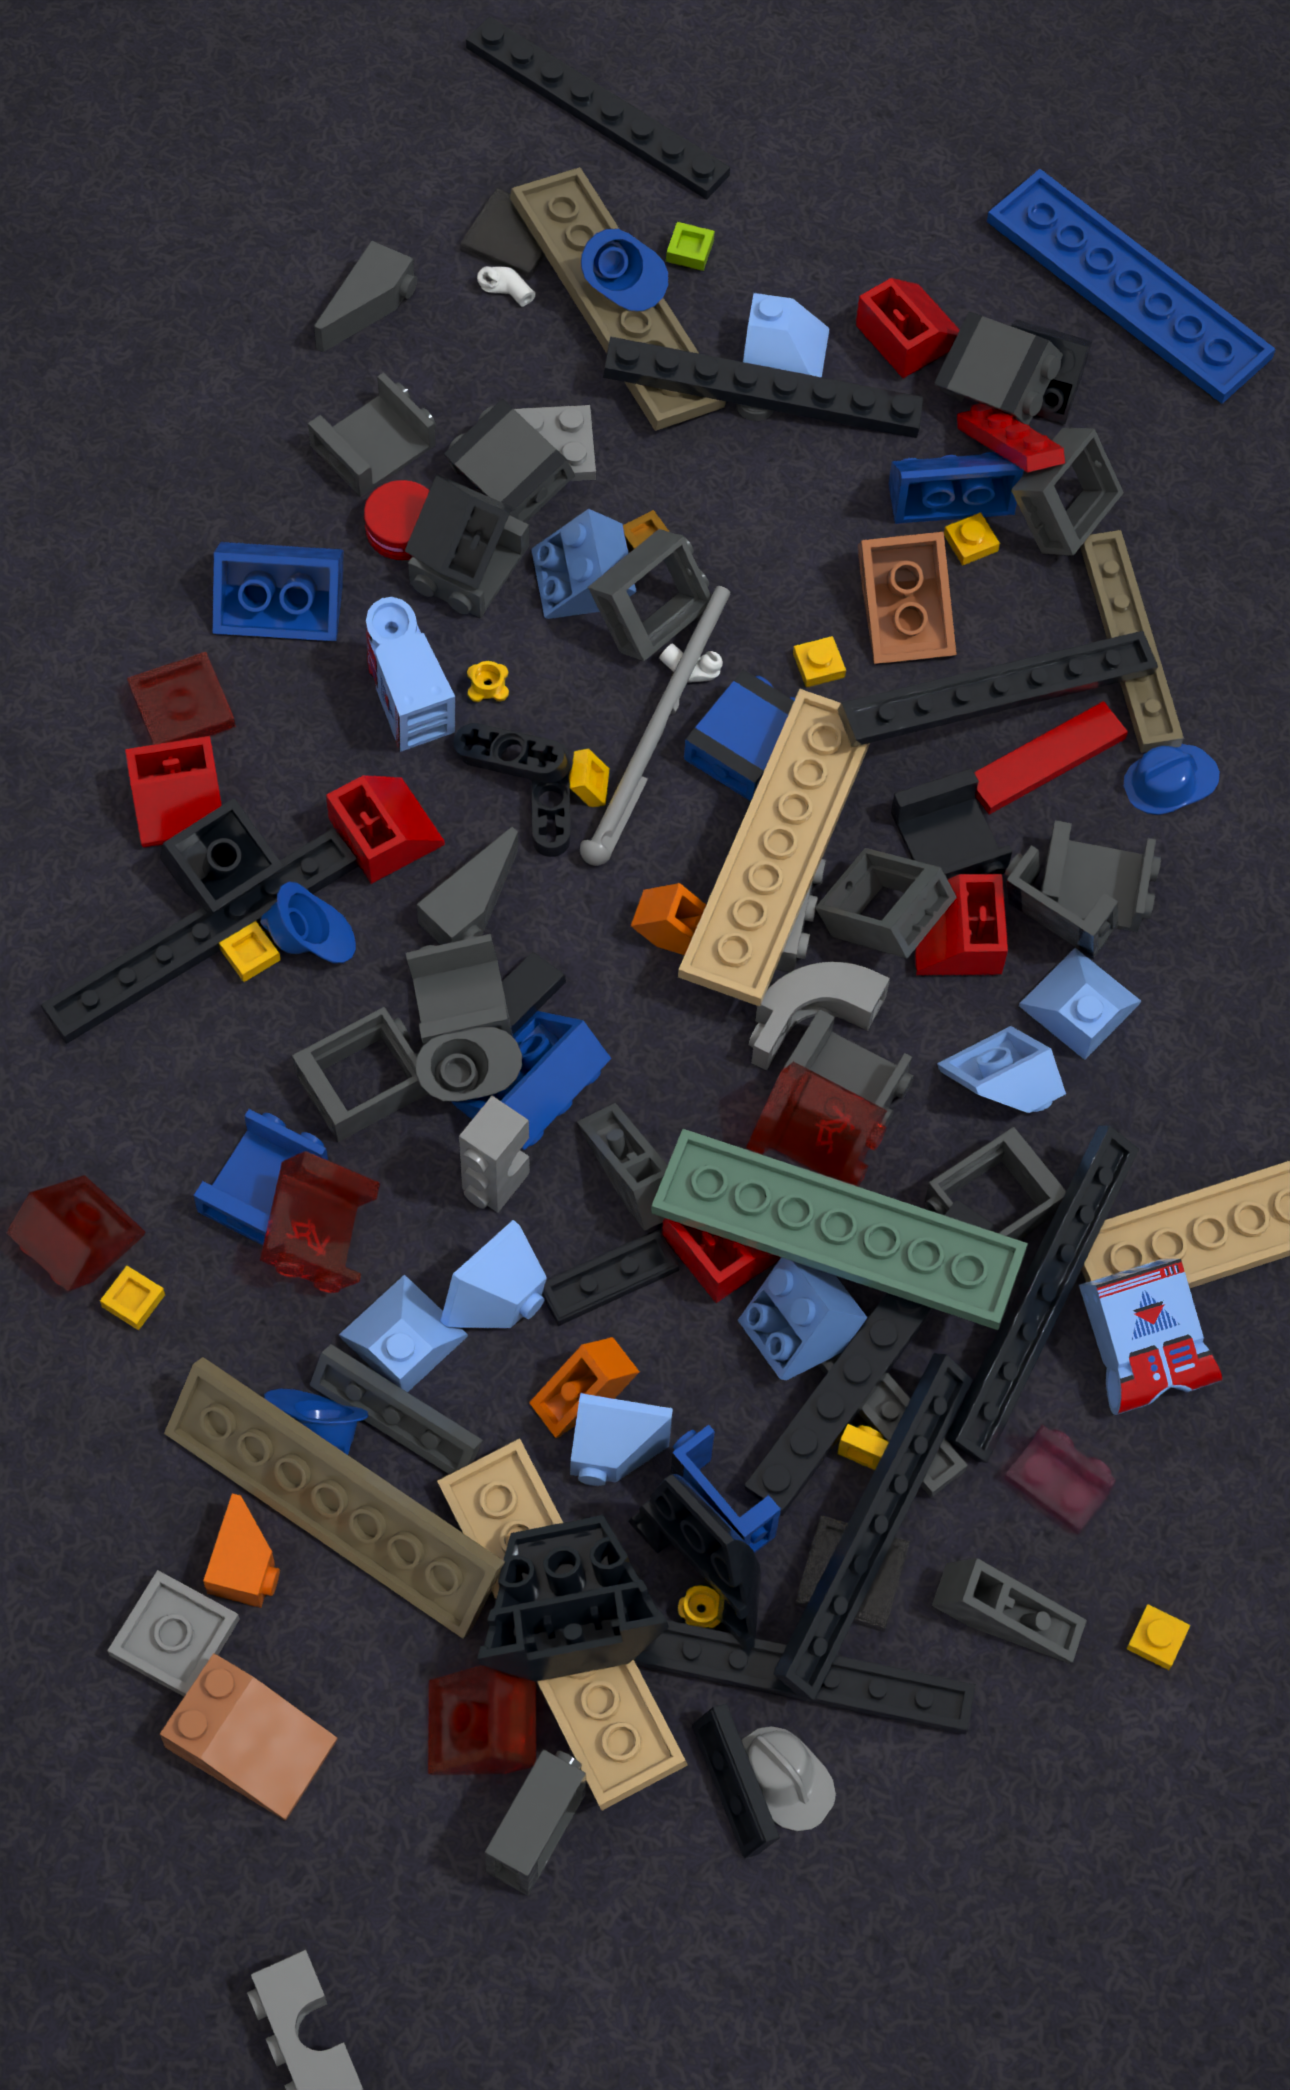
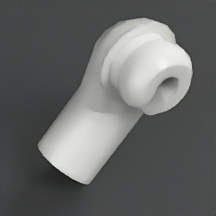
[477,266,535,307]
[659,643,723,683]

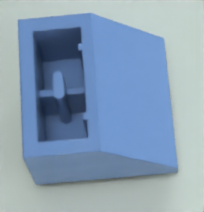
[531,509,636,619]
[738,1257,867,1380]

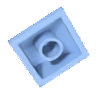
[743,293,829,377]
[1019,948,1141,1060]
[937,1026,1066,1113]
[440,1220,547,1328]
[339,1275,468,1392]
[570,1393,673,1486]

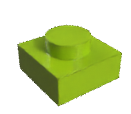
[666,222,715,271]

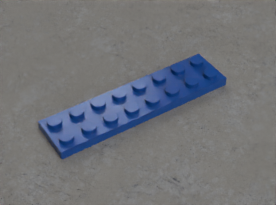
[987,169,1276,404]

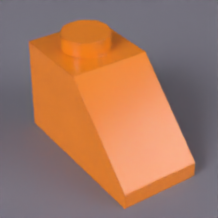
[631,883,706,955]
[529,1337,640,1438]
[203,1493,280,1608]

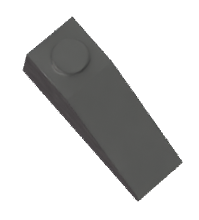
[314,241,417,352]
[417,827,518,945]
[577,1103,668,1230]
[932,1558,1087,1663]

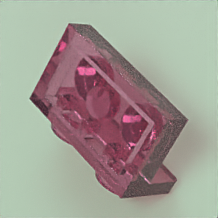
[1004,1425,1116,1535]

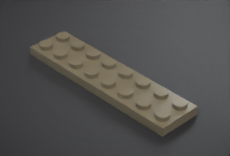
[510,167,726,431]
[164,1357,505,1639]

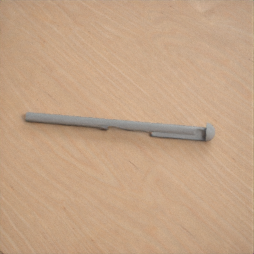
[580,586,730,866]

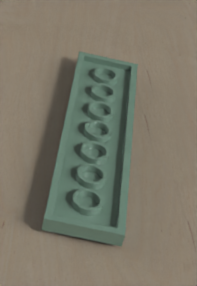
[651,1129,1028,1330]

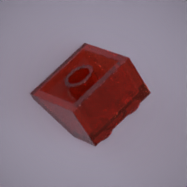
[6,1175,146,1291]
[428,1665,536,1775]

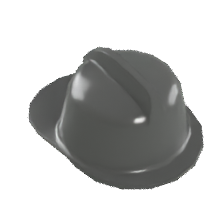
[416,1027,522,1102]

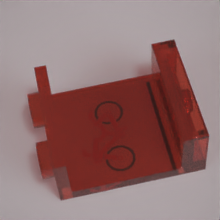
[746,1061,887,1187]
[260,1151,380,1293]

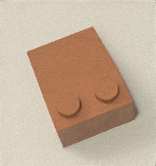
[858,532,956,664]
[160,1653,338,1821]

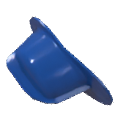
[581,229,668,311]
[1123,744,1220,815]
[260,882,356,963]
[264,1389,368,1455]

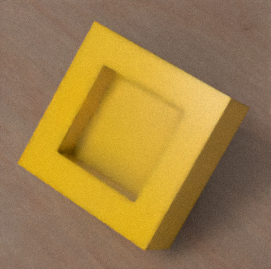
[944,513,1000,566]
[793,636,846,687]
[569,748,610,807]
[219,921,280,982]
[100,1266,165,1330]
[837,1424,889,1470]
[1127,1604,1190,1670]

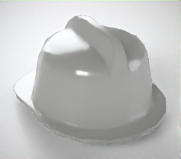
[741,1726,836,1831]

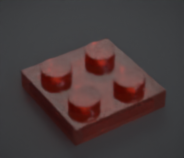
[127,651,236,745]

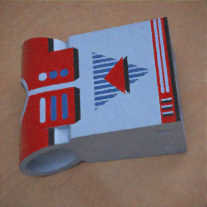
[366,597,455,752]
[1079,1259,1222,1415]

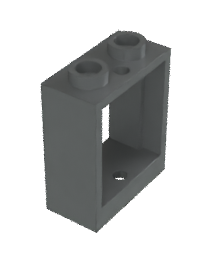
[1011,428,1124,555]
[588,529,711,661]
[815,848,957,959]
[292,1007,428,1142]
[925,1127,1066,1240]
[485,1749,586,1896]

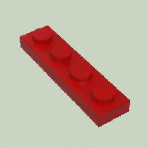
[957,403,1065,472]

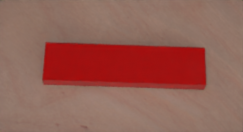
[974,701,1128,815]

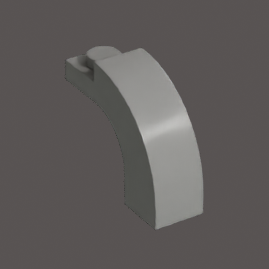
[748,962,890,1070]

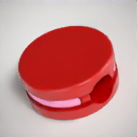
[364,480,430,560]

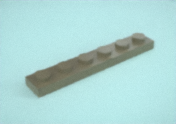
[1080,530,1184,753]

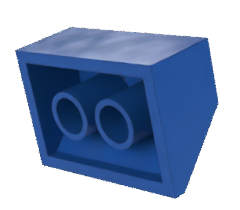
[888,452,1024,524]
[213,542,344,641]
[452,1011,612,1150]

